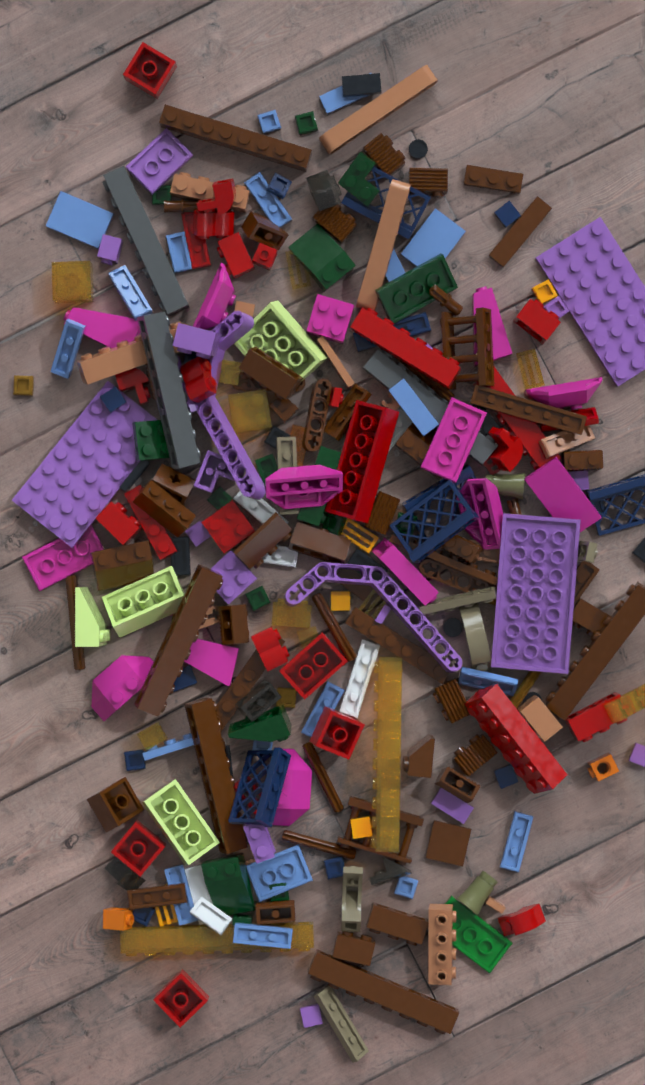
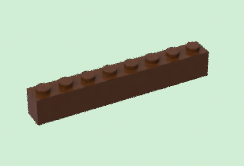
[159,104,312,172]
[134,564,223,717]
[545,581,645,721]
[184,698,248,854]
[308,949,459,1035]

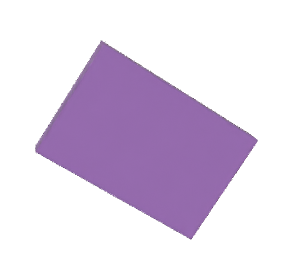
[125,128,193,195]

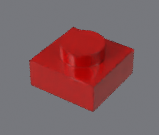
[328,387,344,408]

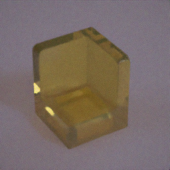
[219,360,241,385]
[137,721,168,750]

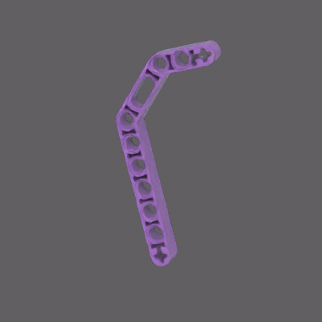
[194,311,266,499]
[284,562,462,673]

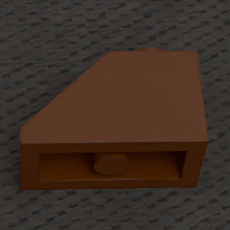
[241,211,289,251]

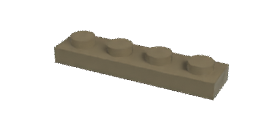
[276,437,299,514]
[419,586,497,616]
[313,985,369,1063]

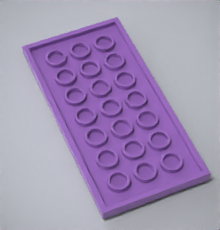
[535,217,645,387]
[12,381,157,548]
[491,513,581,674]

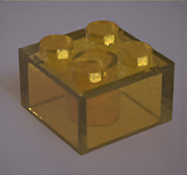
[52,261,94,303]
[228,389,272,434]

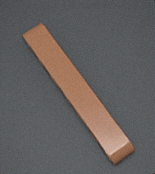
[319,65,438,155]
[356,179,411,311]

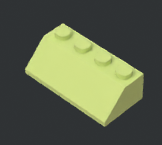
[102,566,185,638]
[141,779,220,866]

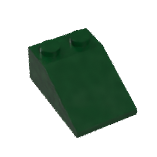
[288,223,356,292]
[228,704,292,742]
[201,853,256,915]

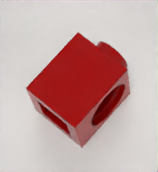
[252,243,278,271]

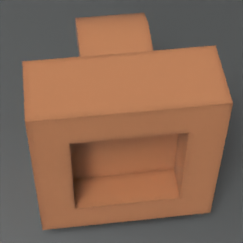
[381,393,400,411]

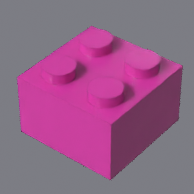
[306,294,354,344]

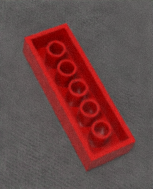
[325,400,399,523]
[464,684,568,794]

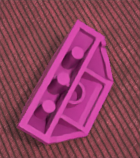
[193,263,236,331]
[524,377,603,410]
[265,465,343,509]
[457,478,503,549]
[91,655,154,721]
[273,748,312,826]

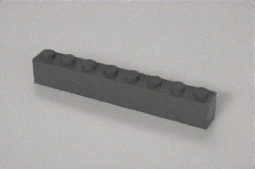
[102,166,189,316]
[137,311,200,469]
[363,350,497,466]

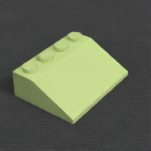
[234,301,328,383]
[75,587,110,647]

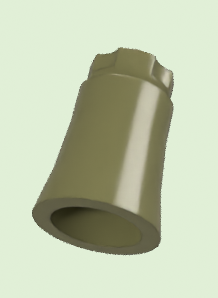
[486,473,525,500]
[456,871,498,915]

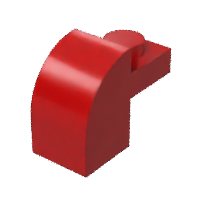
[197,178,236,216]
[115,368,151,405]
[488,427,523,472]
[497,903,546,936]

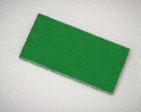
[428,895,513,974]

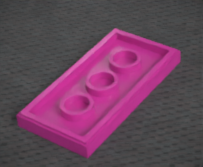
[420,397,487,484]
[525,457,601,532]
[22,525,105,591]

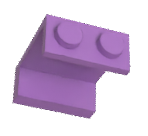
[243,818,276,864]

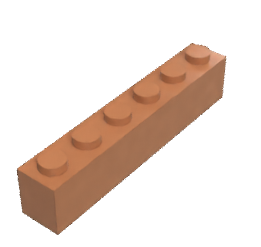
[76,321,188,385]

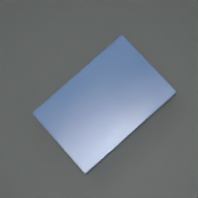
[46,191,114,249]
[401,208,466,267]
[246,845,313,902]

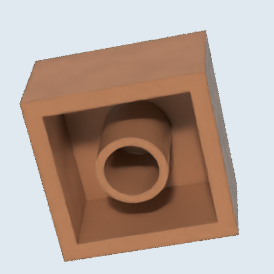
[517,694,563,742]

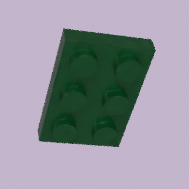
[132,420,170,461]

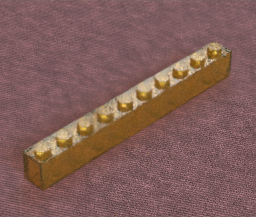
[371,657,402,852]
[120,922,314,956]

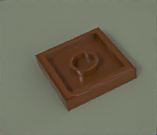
[425,820,471,867]

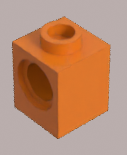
[587,753,619,781]
[103,907,134,931]

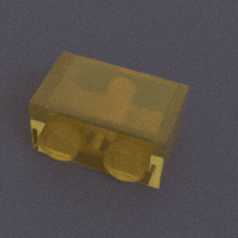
[272,598,312,628]

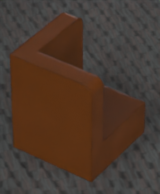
[269,398,299,423]

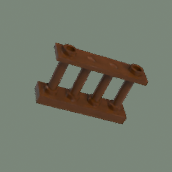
[440,307,494,390]
[337,796,424,865]

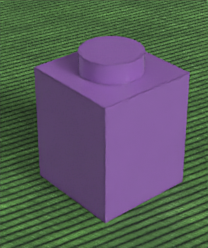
[97,234,123,266]

